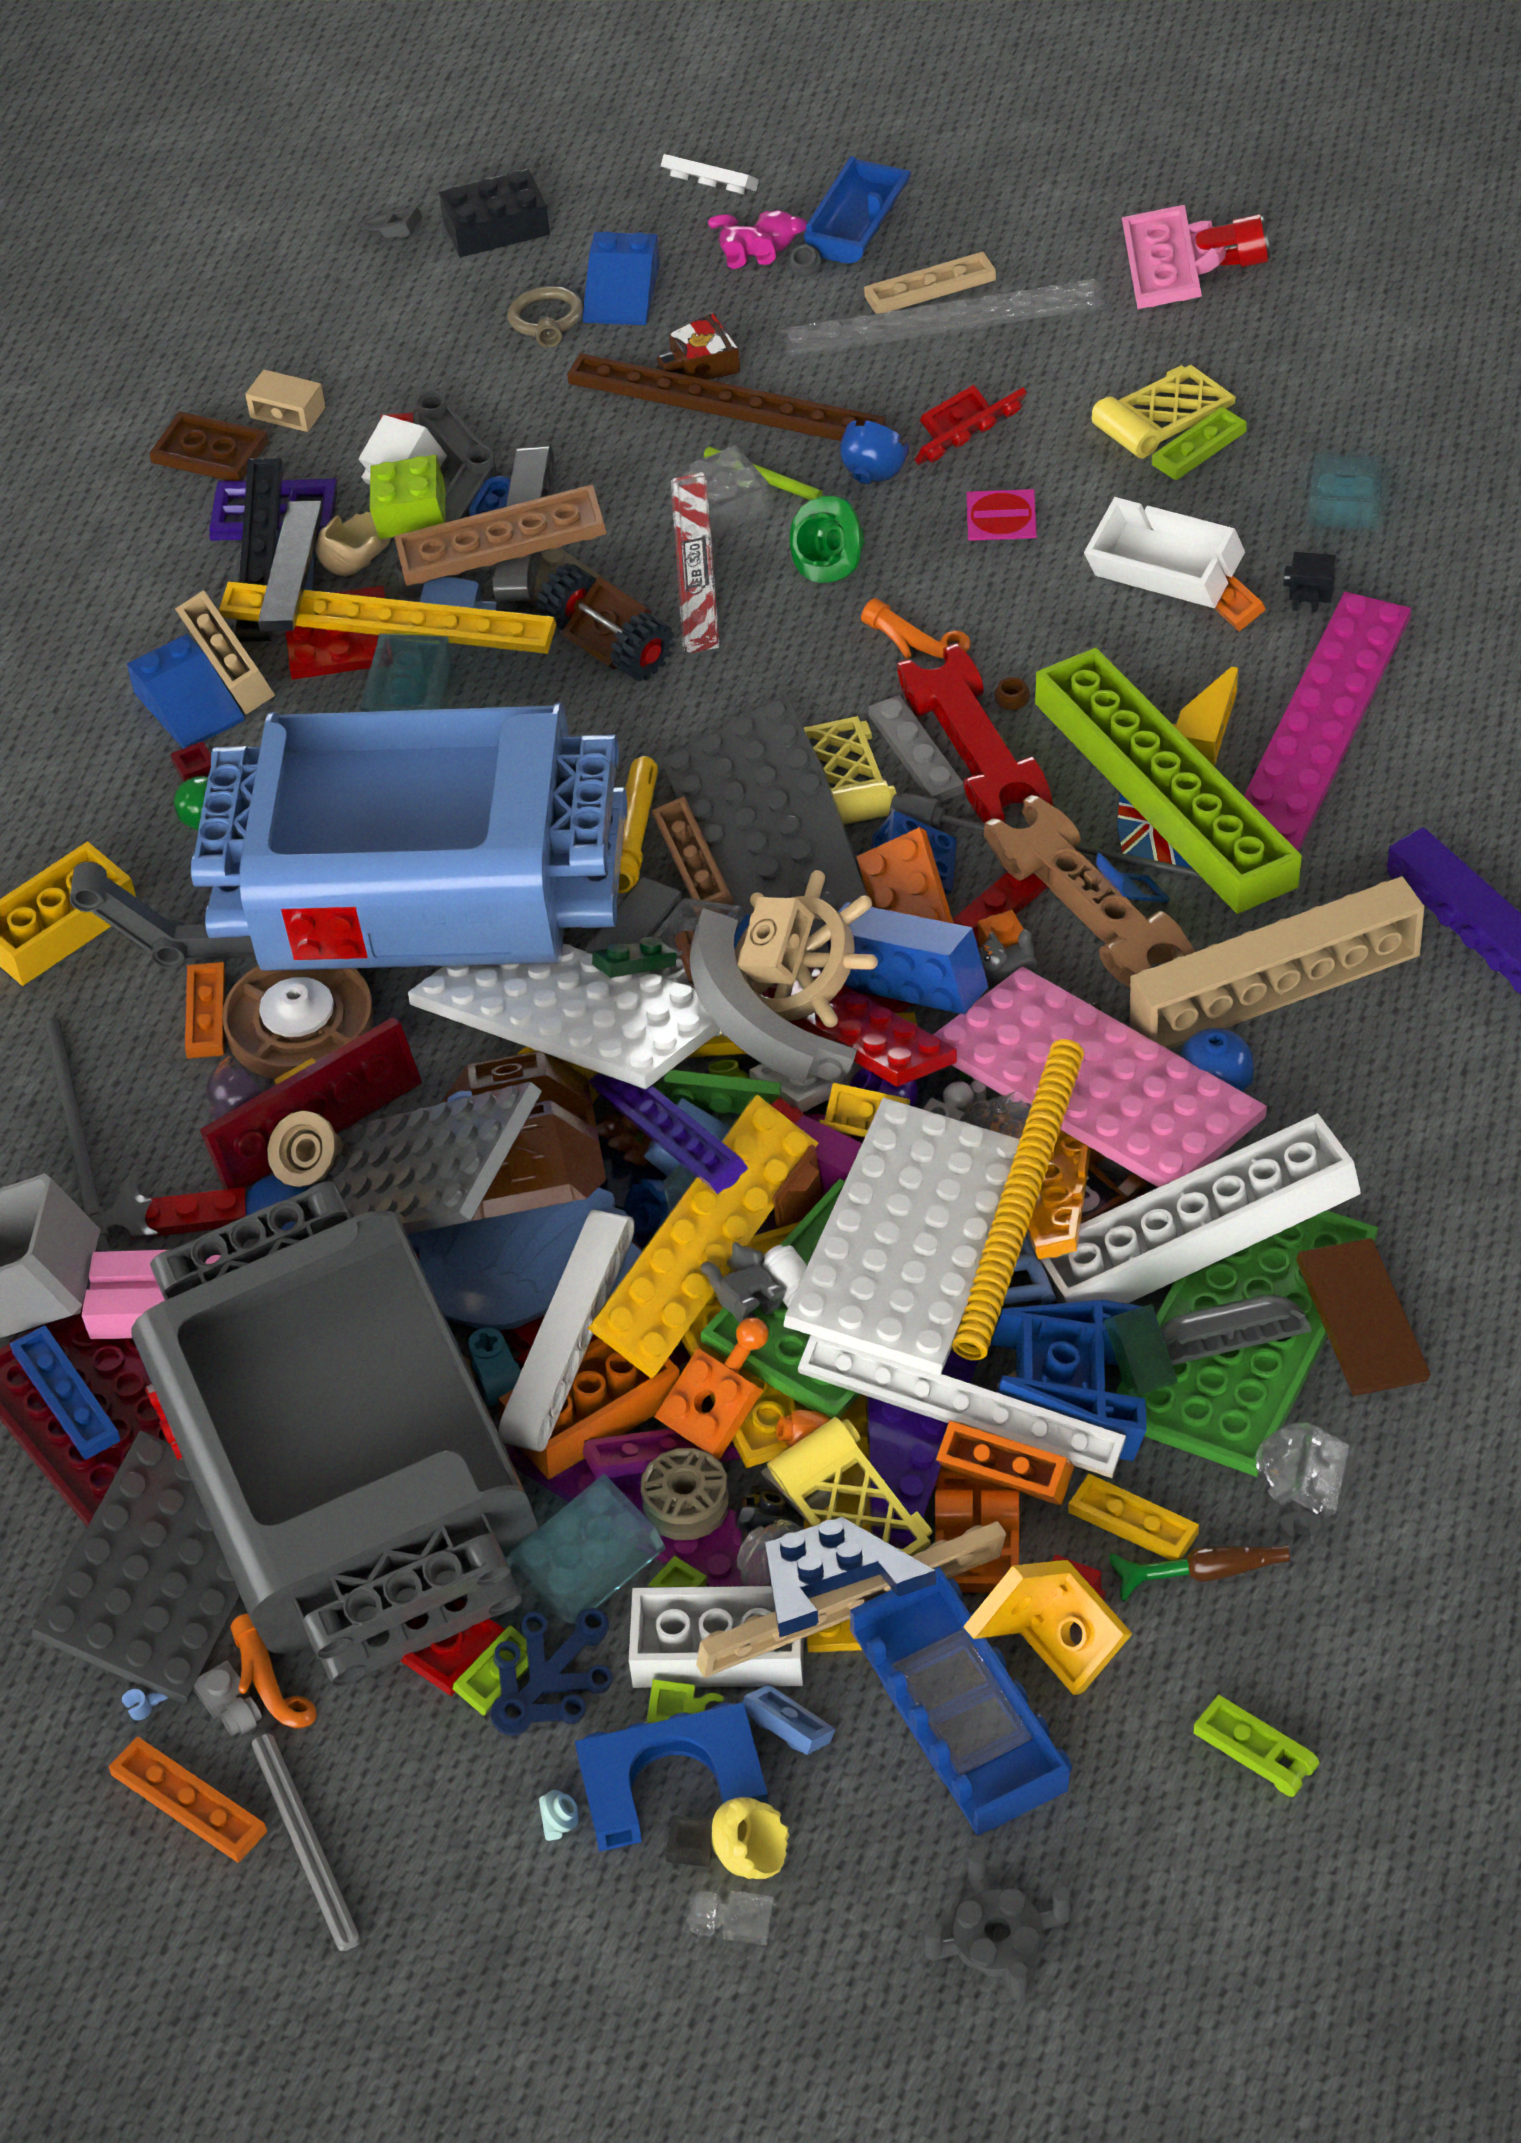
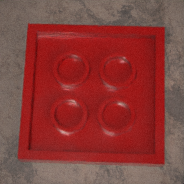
[286,585,395,680]

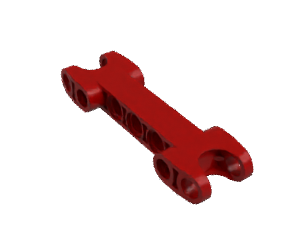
[897,644,1053,824]

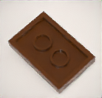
[149,411,269,481]

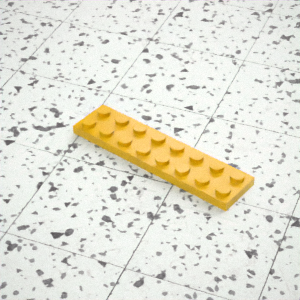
[587,1095,819,1379]

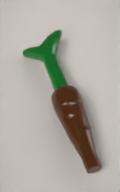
[1109,1545,1290,1602]

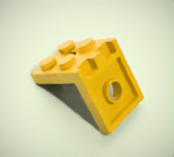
[963,1560,1132,1695]

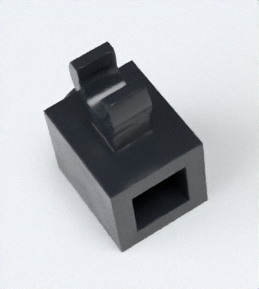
[1284,552,1336,612]

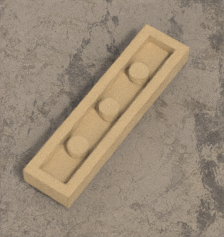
[864,252,996,315]

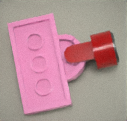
[1122,205,1271,309]

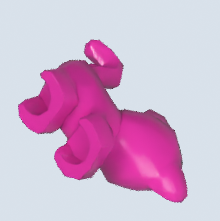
[708,210,808,269]

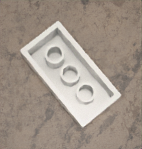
[629,1586,804,1688]

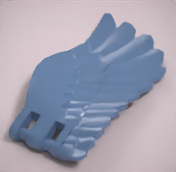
[407,1187,642,1331]

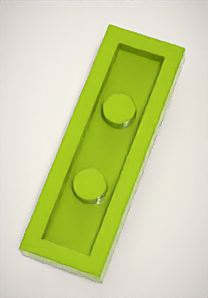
[1152,406,1247,480]

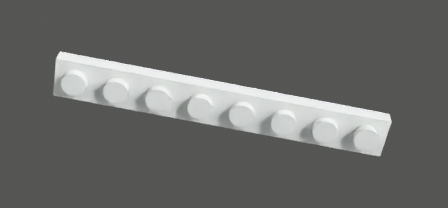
[798,1335,1126,1478]

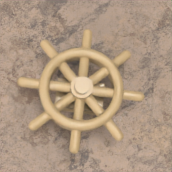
[734,870,878,1028]

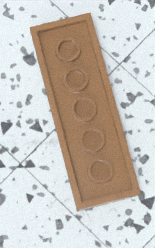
[394,484,607,586]

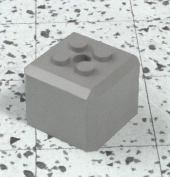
[0,1173,100,1339]

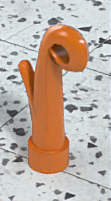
[861,598,971,659]
[230,1613,317,1729]

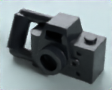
[735,1485,788,1551]

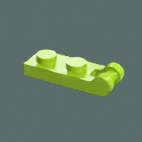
[1194,1694,1320,1797]

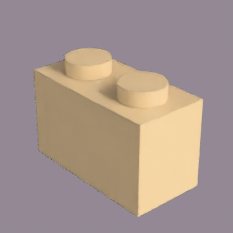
[245,369,326,432]

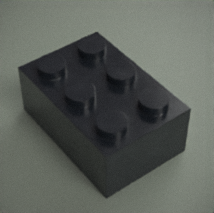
[439,169,550,258]

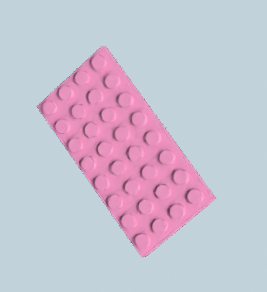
[933,967,1267,1188]

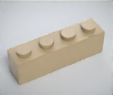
[175,590,275,714]

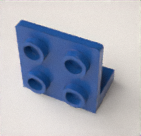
[871,810,957,895]

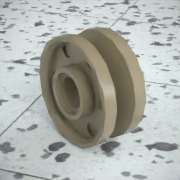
[641,1448,730,1540]

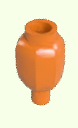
[776,1410,831,1447]

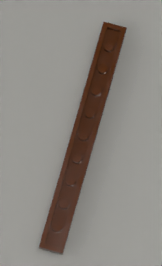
[567,353,886,441]

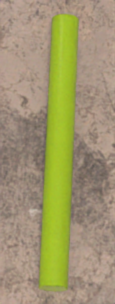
[704,446,823,500]

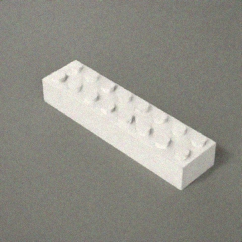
[1040,1113,1361,1304]

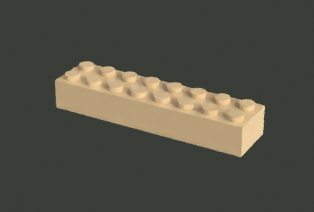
[1130,876,1424,1049]

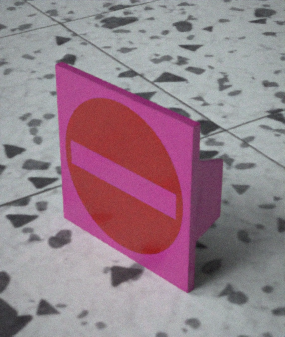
[966,489,1037,541]

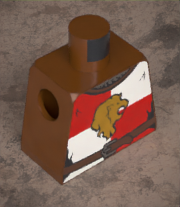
[657,313,740,380]

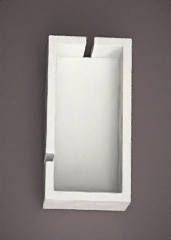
[1084,497,1245,608]

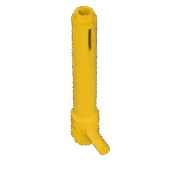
[618,756,658,894]

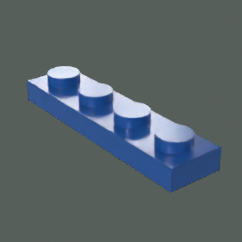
[10,1325,121,1460]

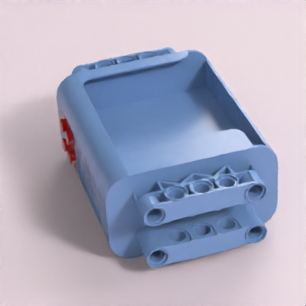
[191,702,627,971]

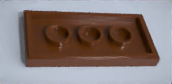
[1296,1238,1431,1396]

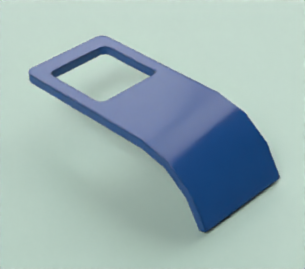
[1096,853,1170,903]

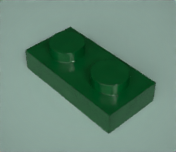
[592,937,677,978]

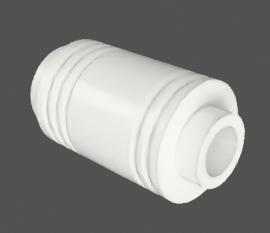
[762,1245,807,1308]

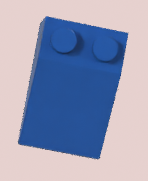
[583,231,660,325]
[127,634,245,749]

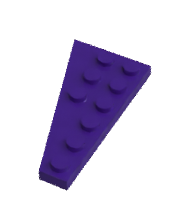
[866,1348,979,1549]

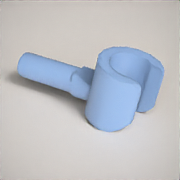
[122,1689,168,1720]

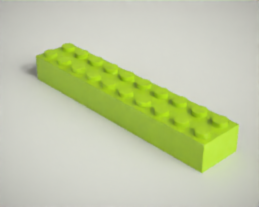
[1035,647,1302,914]

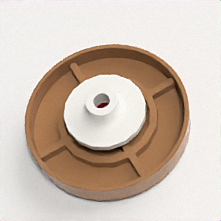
[223,965,374,1079]

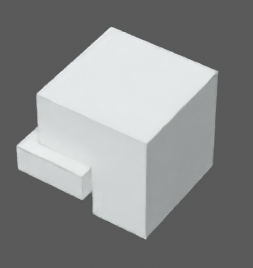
[359,415,447,484]

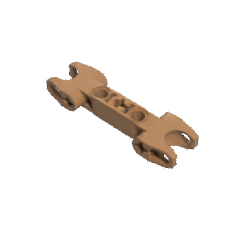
[984,795,1195,988]

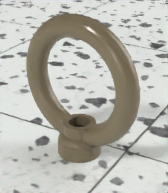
[507,286,584,348]

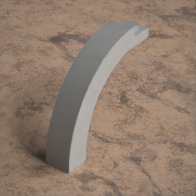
[690,908,857,1085]

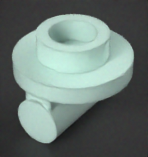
[539,1790,578,1841]

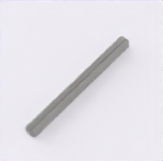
[252,1733,360,1952]

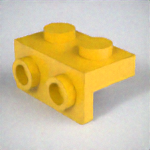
[819,1083,910,1138]

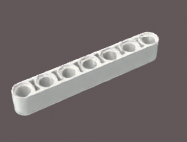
[499,1209,634,1451]

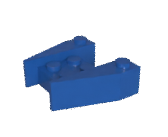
[990,1300,1147,1461]

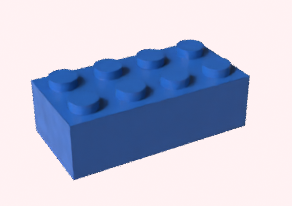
[827,902,988,1015]

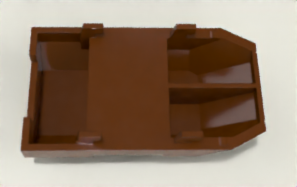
[440,1051,606,1221]

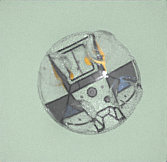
[966,1091,1032,1139]

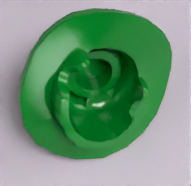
[789,496,866,583]

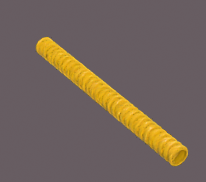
[952,1039,1085,1360]

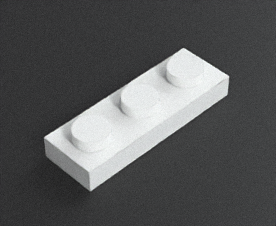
[661,154,759,195]

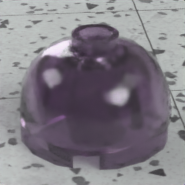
[206,1056,263,1120]

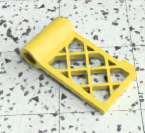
[1092,365,1236,459]
[804,716,896,825]
[767,1417,933,1556]

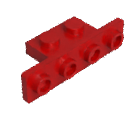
[914,384,1027,465]

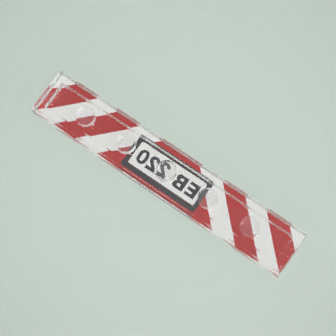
[671,472,720,654]

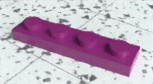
[583,1428,741,1480]

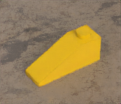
[1172,667,1238,766]

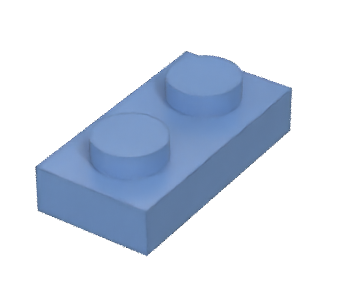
[743,1684,835,1755]

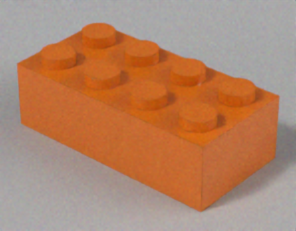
[498,1338,680,1480]

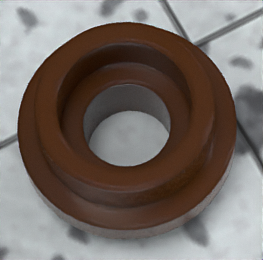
[994,677,1030,710]

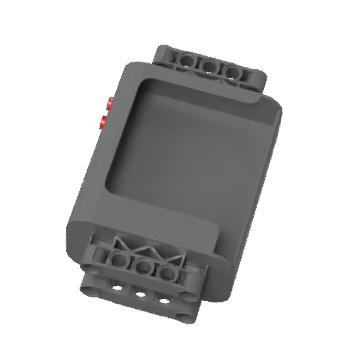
[131,1182,538,1687]

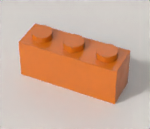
[936,1420,1075,1506]

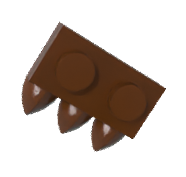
[596,1113,655,1167]

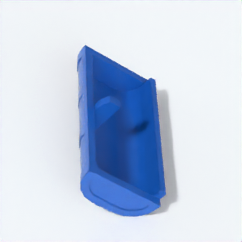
[804,156,911,263]

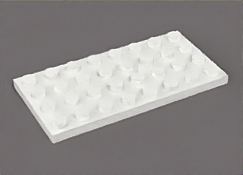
[408,944,721,1089]
[784,1097,1020,1376]

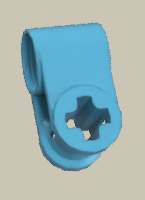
[468,1327,521,1408]

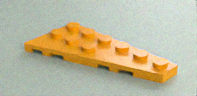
[984,1108,1091,1260]

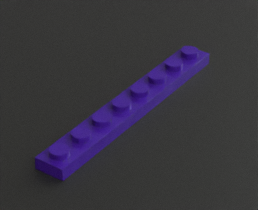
[588,1072,748,1194]

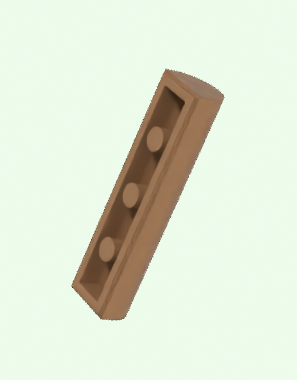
[651,796,734,916]

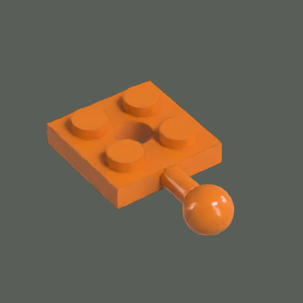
[654,1317,769,1460]

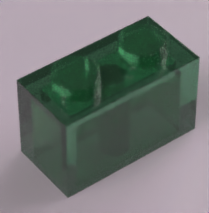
[1104,1304,1178,1397]

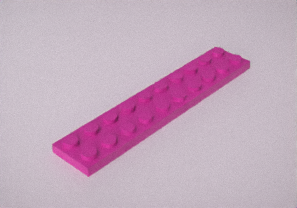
[1244,591,1411,852]

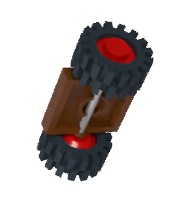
[536,563,675,681]

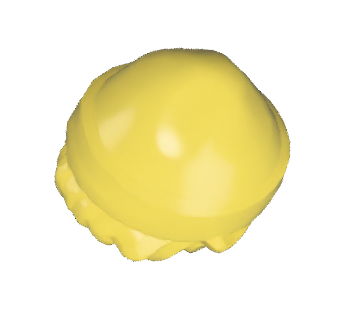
[712,1797,789,1879]

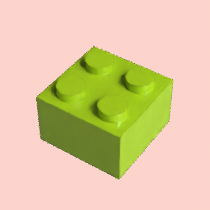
[370,454,445,540]

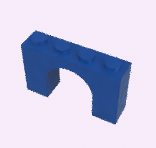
[575,1702,768,1852]

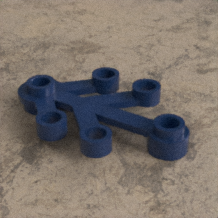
[490,1608,613,1736]

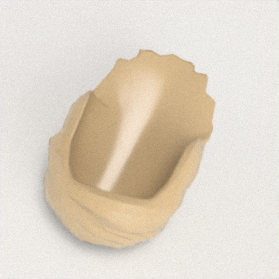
[315,511,391,577]

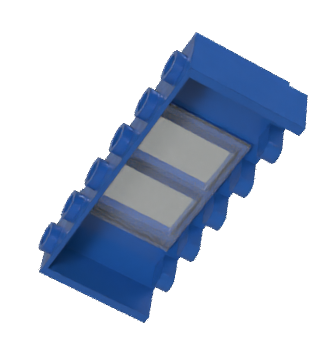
[850,1566,1072,1836]

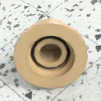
[267,1111,344,1188]

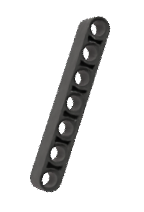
[493,445,555,603]

